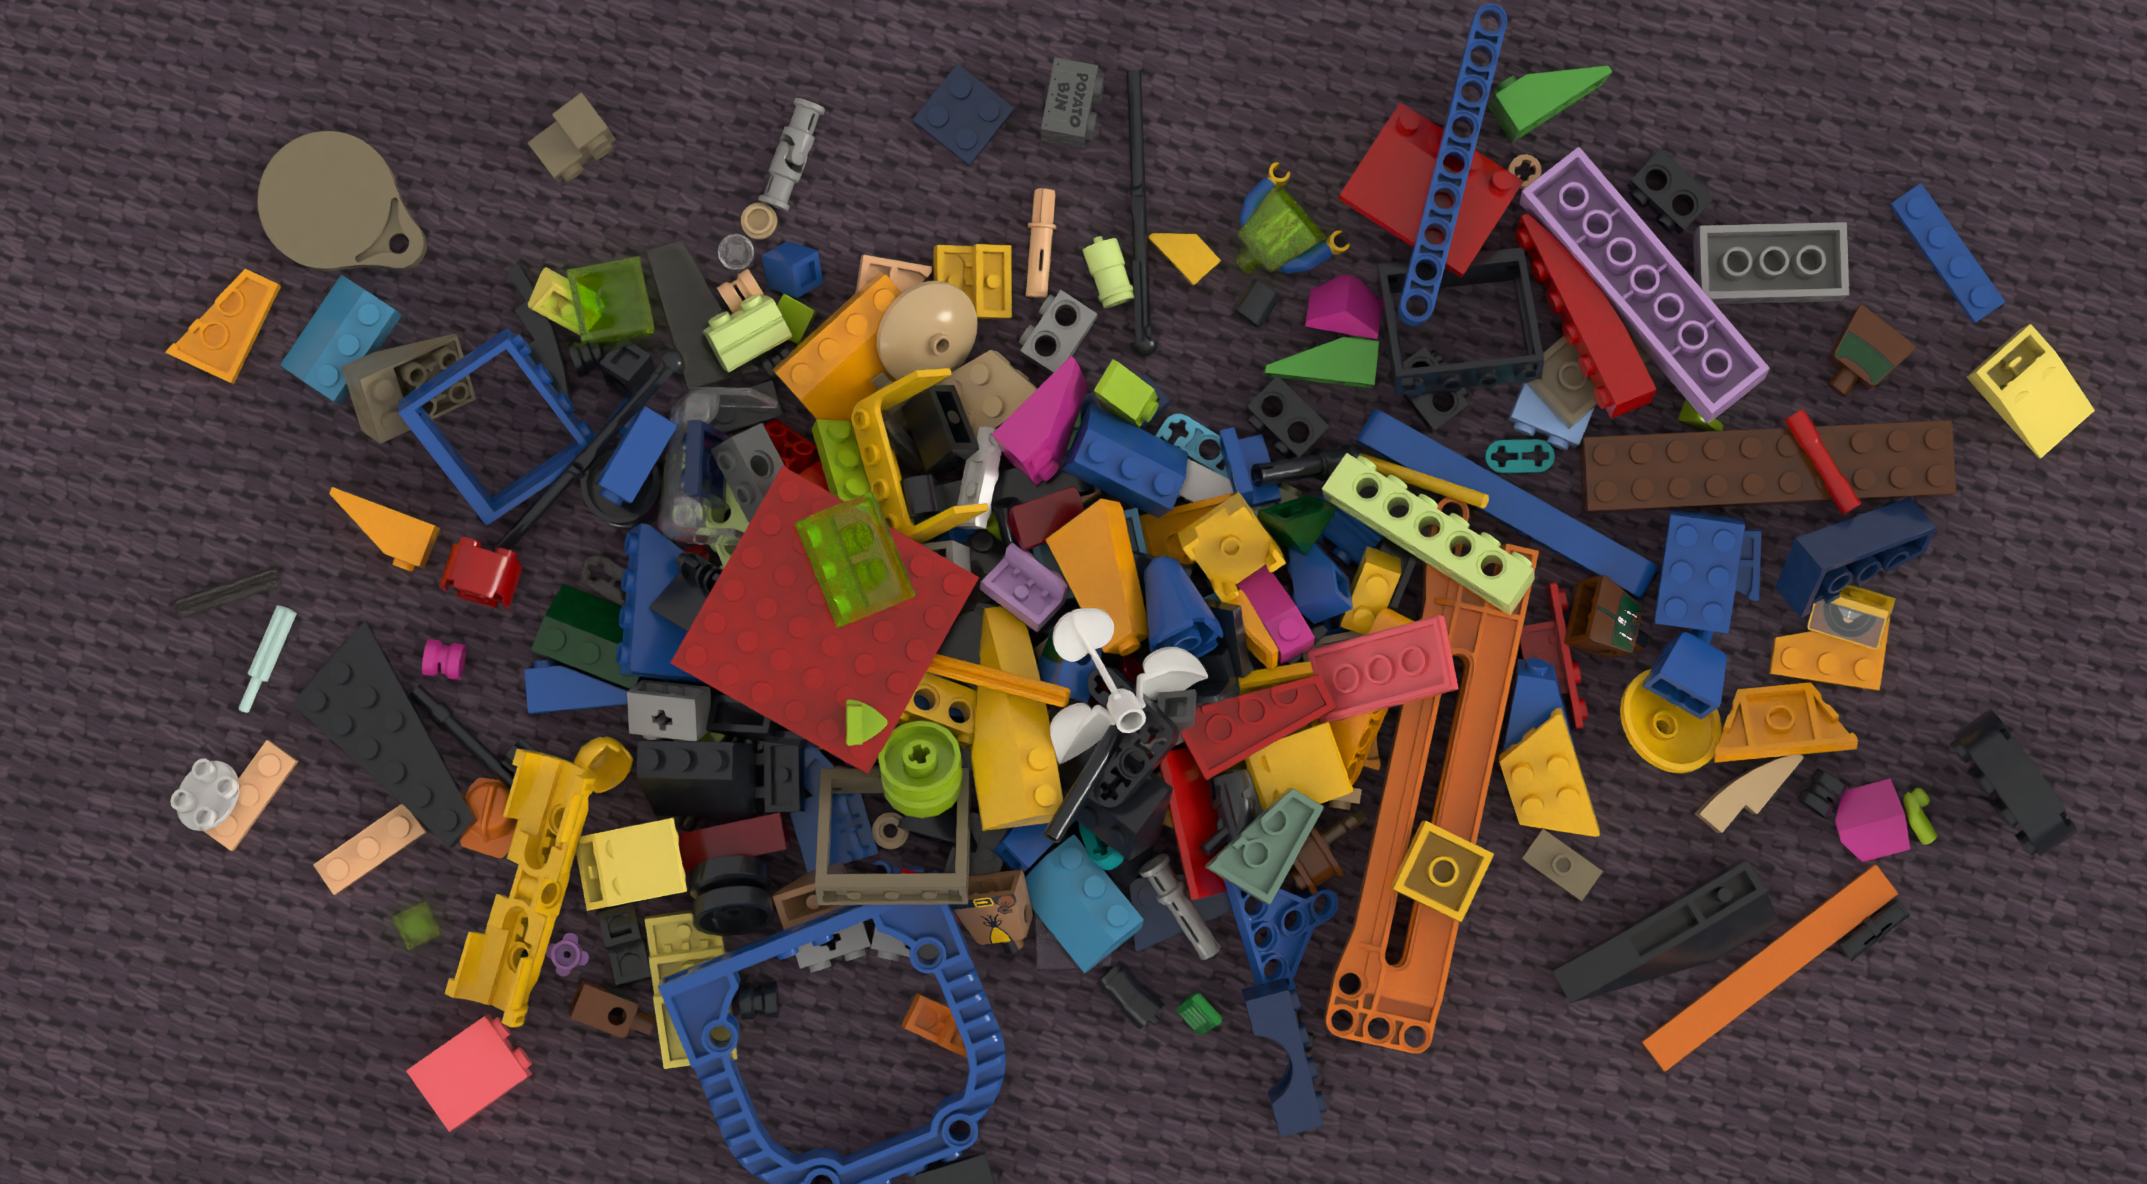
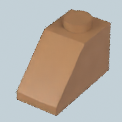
[772,861,847,930]

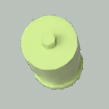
[1083,236,1134,308]

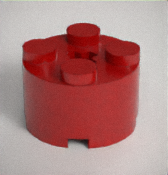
[439,537,523,610]

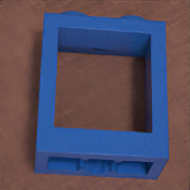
[595,406,678,505]

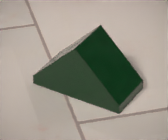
[1257,495,1336,555]

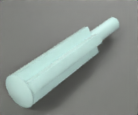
[239,605,297,713]

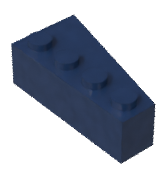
[1775,497,1937,618]

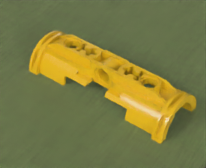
[444,748,597,1027]

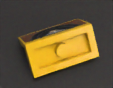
[1808,585,1896,650]

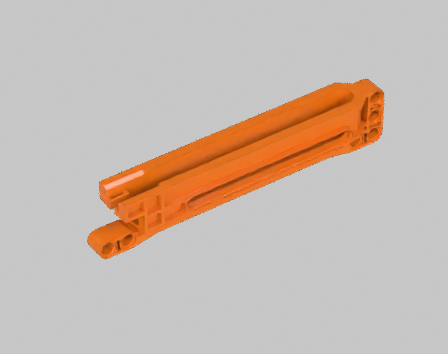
[1324,497,1539,1053]

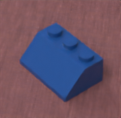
[1061,404,1188,518]

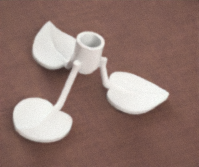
[1050,608,1208,764]

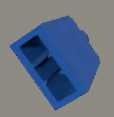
[1642,629,1727,720]

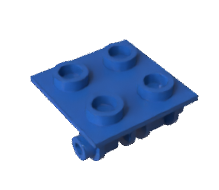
[790,793,879,873]

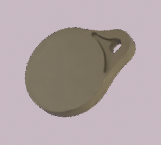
[258,131,427,271]

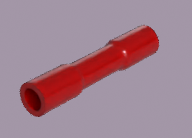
[1785,408,1862,515]

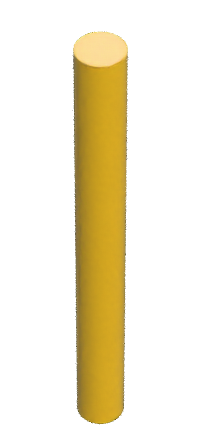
[1359,453,1489,509]

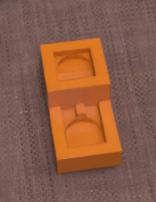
[901,993,967,1058]

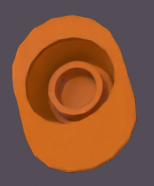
[460,777,518,859]

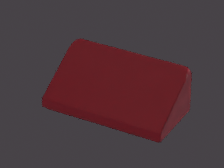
[1007,486,1085,551]

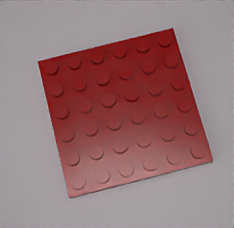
[670,466,979,774]

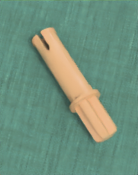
[1026,188,1056,298]

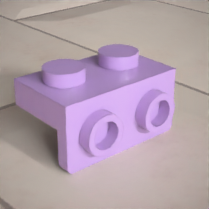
[980,543,1069,632]

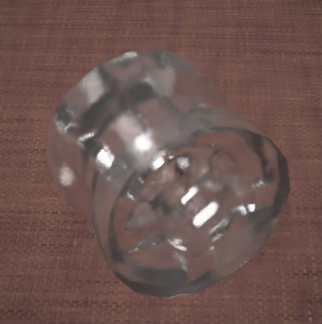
[718,234,756,274]

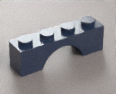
[1241,978,1327,1137]

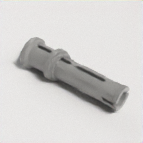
[1139,854,1221,960]

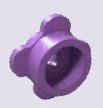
[546,933,589,976]

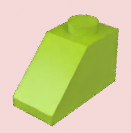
[1094,359,1159,428]

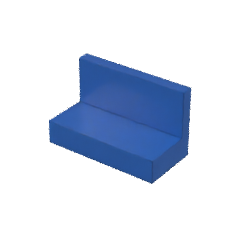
[1220,427,1282,508]

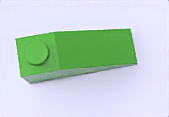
[1264,335,1379,388]

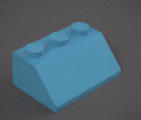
[280,275,402,405]
[1025,834,1144,974]

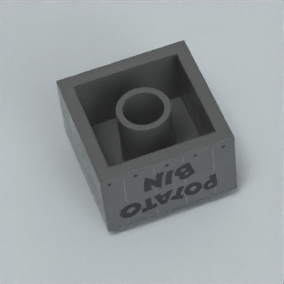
[1041,57,1104,149]

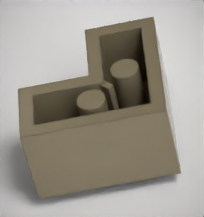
[528,92,616,183]

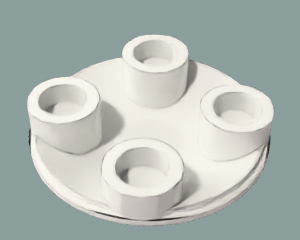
[170,758,239,831]

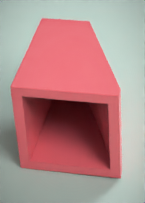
[406,1014,532,1132]

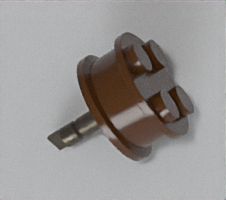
[1288,810,1368,896]

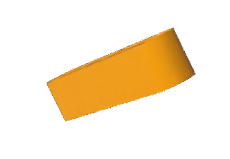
[1329,608,1415,785]

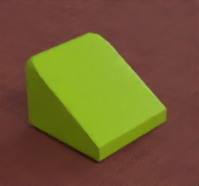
[777,293,817,345]

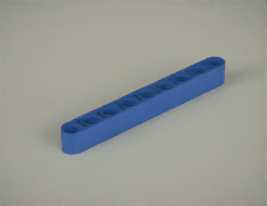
[1398,3,1507,326]
[1356,409,1658,600]

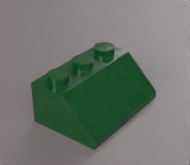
[531,584,644,689]

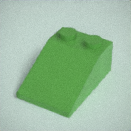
[1488,66,1612,143]

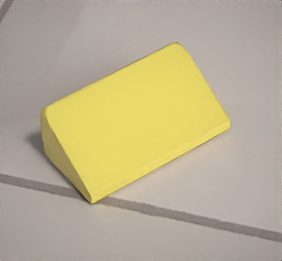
[528,267,605,336]

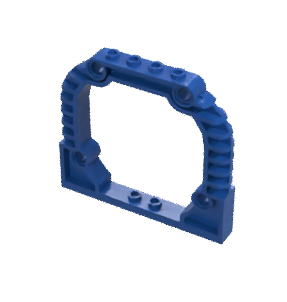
[658,870,1006,1184]

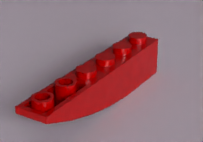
[1515,213,1657,419]

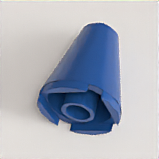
[1144,556,1223,658]

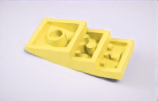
[645,910,737,1069]

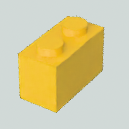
[1340,546,1401,635]

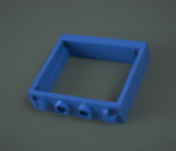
[398,327,596,526]

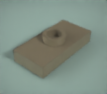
[1521,828,1603,901]

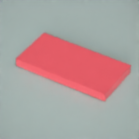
[1307,615,1459,723]

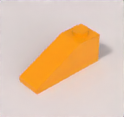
[329,487,440,572]

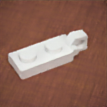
[956,427,1002,529]

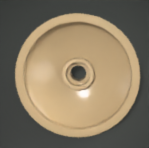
[876,281,978,380]

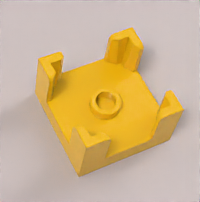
[1178,492,1286,603]

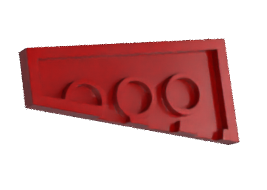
[1179,675,1337,780]

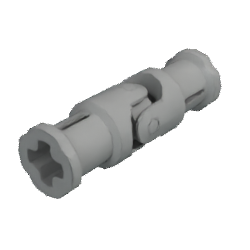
[758,98,825,212]

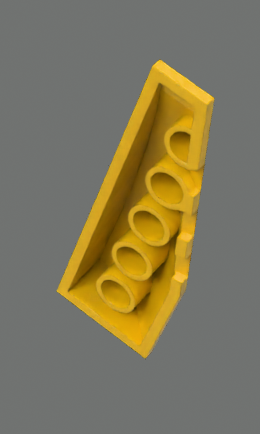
[971,606,1063,831]

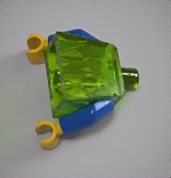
[1235,162,1350,274]

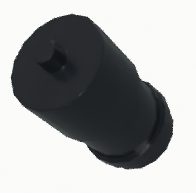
[1096,960,1165,1029]

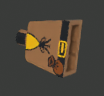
[950,869,1033,954]

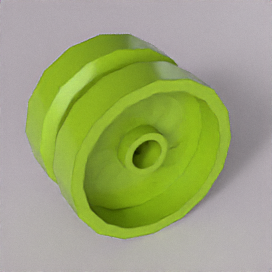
[878,720,964,818]

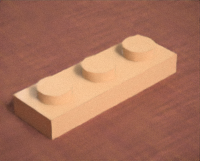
[204,740,299,851]
[313,804,427,895]

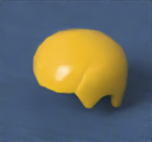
[574,736,633,793]

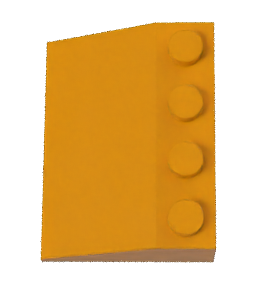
[772,272,941,426]

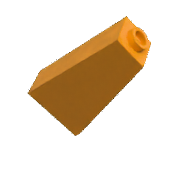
[1045,498,1148,656]

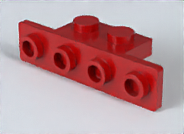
[1519,582,1588,729]

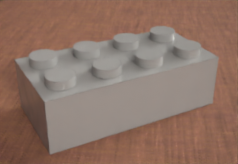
[1693,222,1849,304]

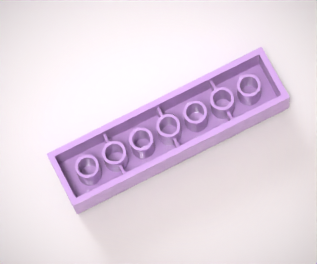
[1519,147,1770,424]

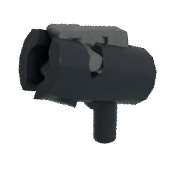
[1199,768,1263,857]

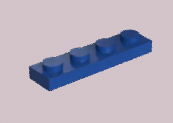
[1889,183,2005,324]

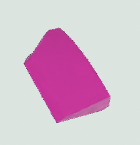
[1305,275,1381,339]
[1835,778,1910,862]

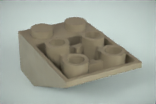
[341,334,476,444]

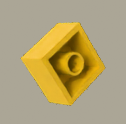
[1390,821,1494,922]

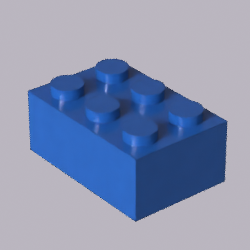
[1654,509,1745,634]

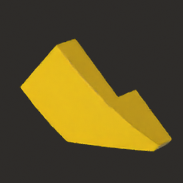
[1148,233,1221,286]

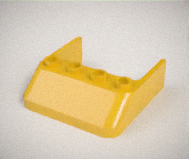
[851,368,989,544]

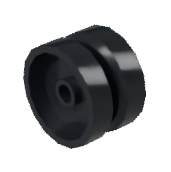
[580,444,671,530]
[688,855,774,936]

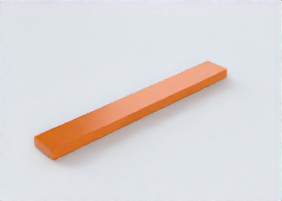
[1641,864,1898,1072]

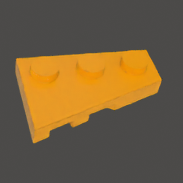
[165,269,281,384]
[1769,618,1890,691]

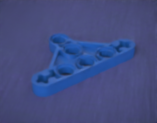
[1223,879,1339,999]

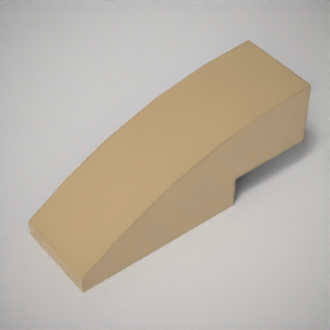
[1695,754,1804,833]

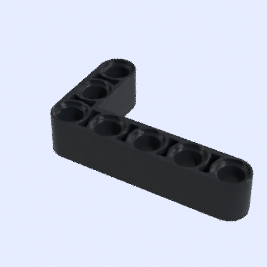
[900,457,1095,525]

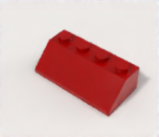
[1159,748,1227,900]

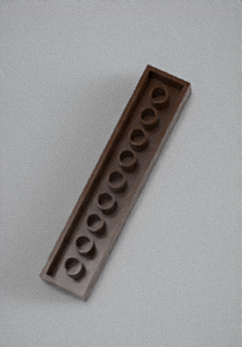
[1579,420,1956,514]

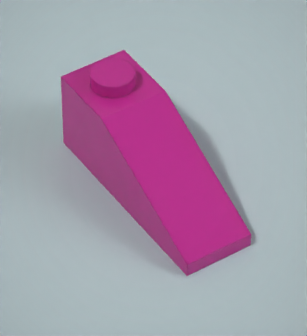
[1236,564,1315,666]

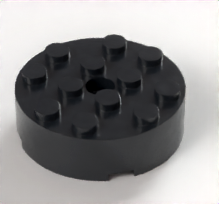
[1950,709,2078,857]

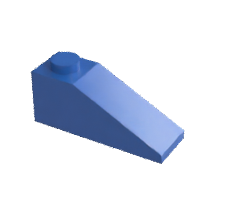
[524,660,628,714]

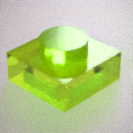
[392,901,442,950]

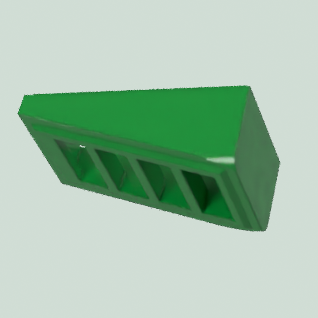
[1176,990,1222,1034]

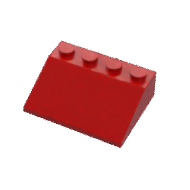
[1337,102,1524,278]

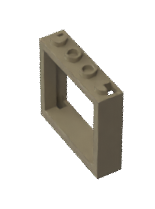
[815,766,971,905]

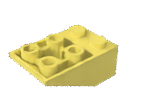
[1966,324,2095,459]
[576,818,687,911]

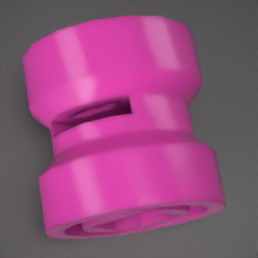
[422,639,466,680]

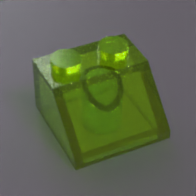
[567,256,654,343]

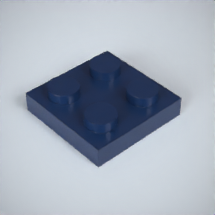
[913,63,1015,166]
[680,420,729,509]

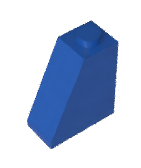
[1502,658,1577,756]

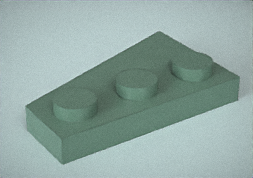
[1204,788,1324,905]

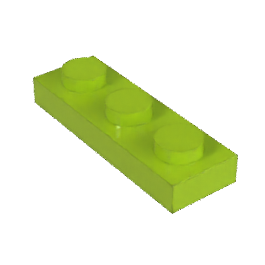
[812,419,875,516]

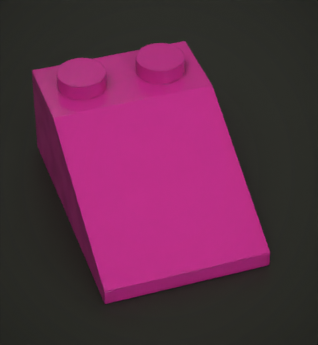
[992,356,1088,486]

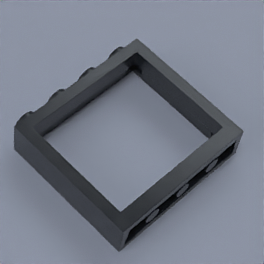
[1377,247,1544,396]

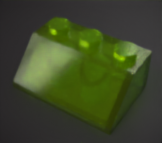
[794,491,916,628]

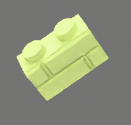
[703,294,792,372]

